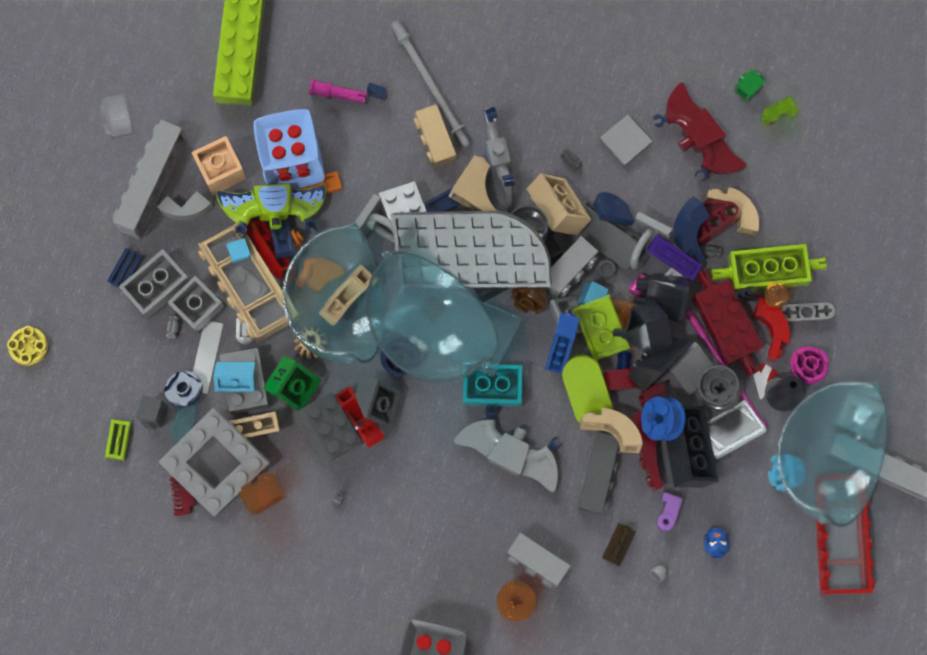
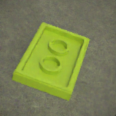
[573,295,630,361]

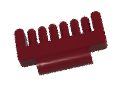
[170,477,197,516]

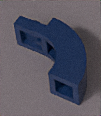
[674,196,709,263]

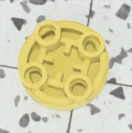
[7,326,48,366]

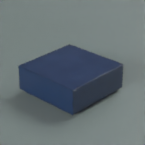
[367,83,387,101]

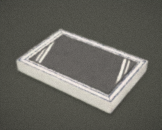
[707,400,766,460]

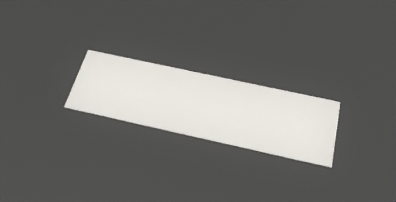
[193,321,223,394]

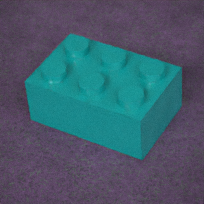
[463,364,522,407]

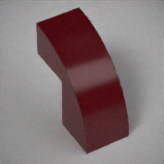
[602,368,654,393]

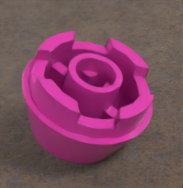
[791,346,829,384]

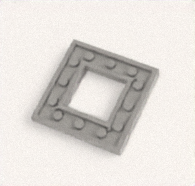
[158,407,270,517]

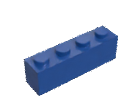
[545,313,580,374]

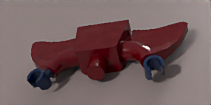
[653,82,746,181]

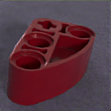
[697,200,742,244]

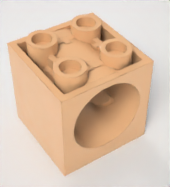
[191,136,247,195]

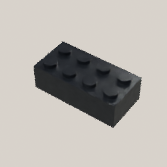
[666,405,719,488]

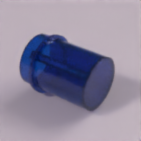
[617,351,632,370]

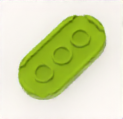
[562,355,613,423]

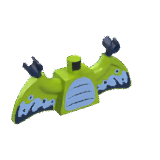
[216,184,326,239]

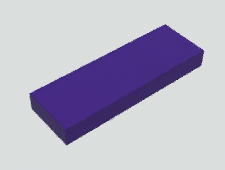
[646,235,703,281]

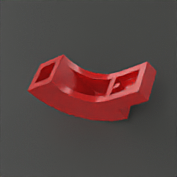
[752,297,790,363]
[335,386,385,448]

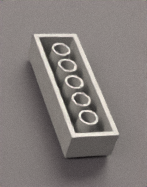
[112,120,187,240]

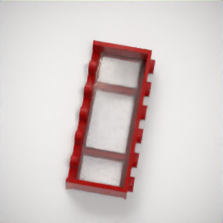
[813,474,875,595]

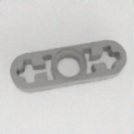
[780,302,835,323]

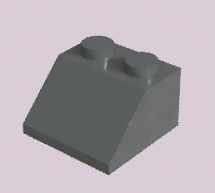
[355,377,402,428]

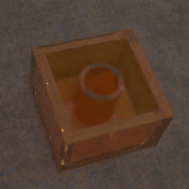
[238,472,288,516]

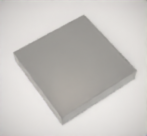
[599,114,653,167]
[668,342,713,396]

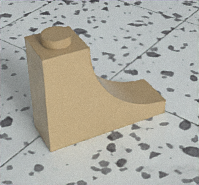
[449,155,497,211]

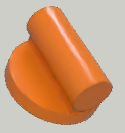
[291,229,304,250]

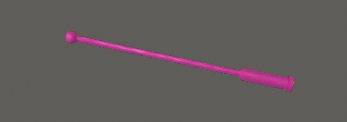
[685,309,767,428]

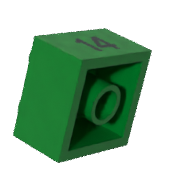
[263,356,321,411]

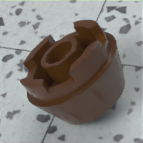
[510,287,548,314]

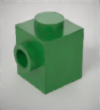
[734,69,766,103]

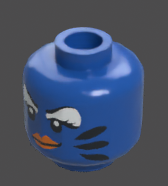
[703,528,730,558]

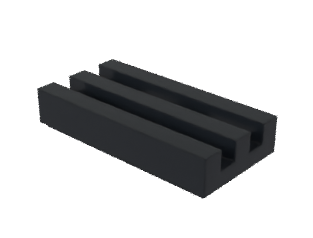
[734,286,770,302]

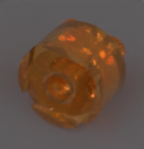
[496,581,536,622]

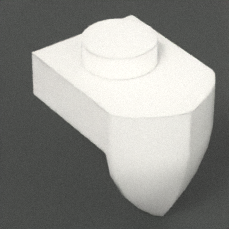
[236,318,257,345]

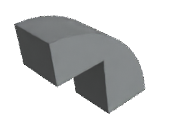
[157,191,213,221]

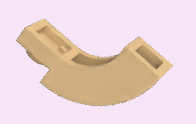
[705,187,759,236]
[319,265,375,326]
[580,408,642,453]

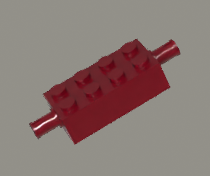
[691,269,763,377]

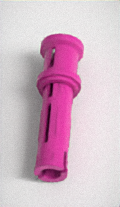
[309,79,367,104]

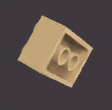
[527,173,591,235]

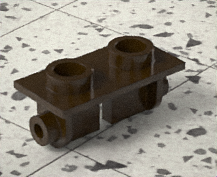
[602,523,636,567]

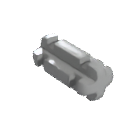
[166,315,180,339]

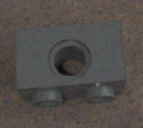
[136,395,168,430]

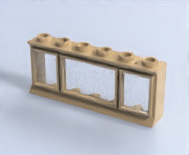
[198,223,298,343]

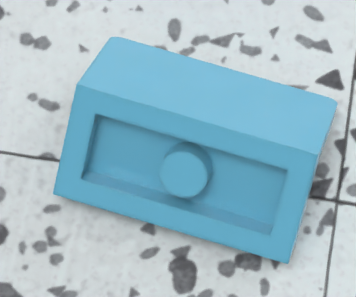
[214,362,255,392]

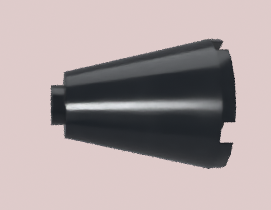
[765,373,804,412]

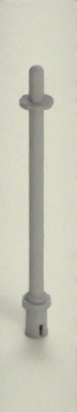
[390,20,470,147]

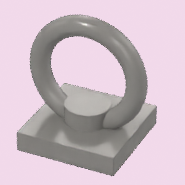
[354,194,395,243]
[630,212,675,270]

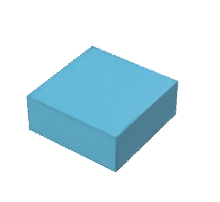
[226,238,251,264]

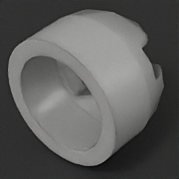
[650,565,667,583]

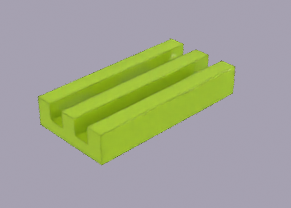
[105,419,132,461]

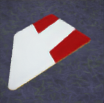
[754,362,778,399]

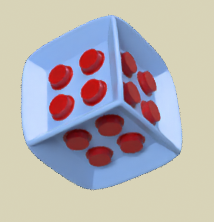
[254,109,325,190]

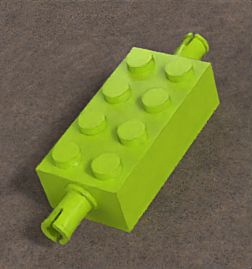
[711,244,827,292]

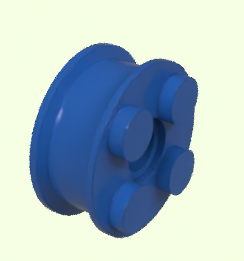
[641,397,686,441]

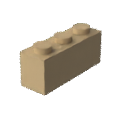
[413,104,456,168]
[229,410,281,438]

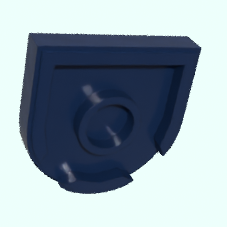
[593,192,635,226]

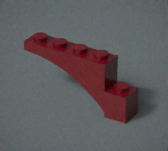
[628,383,669,491]

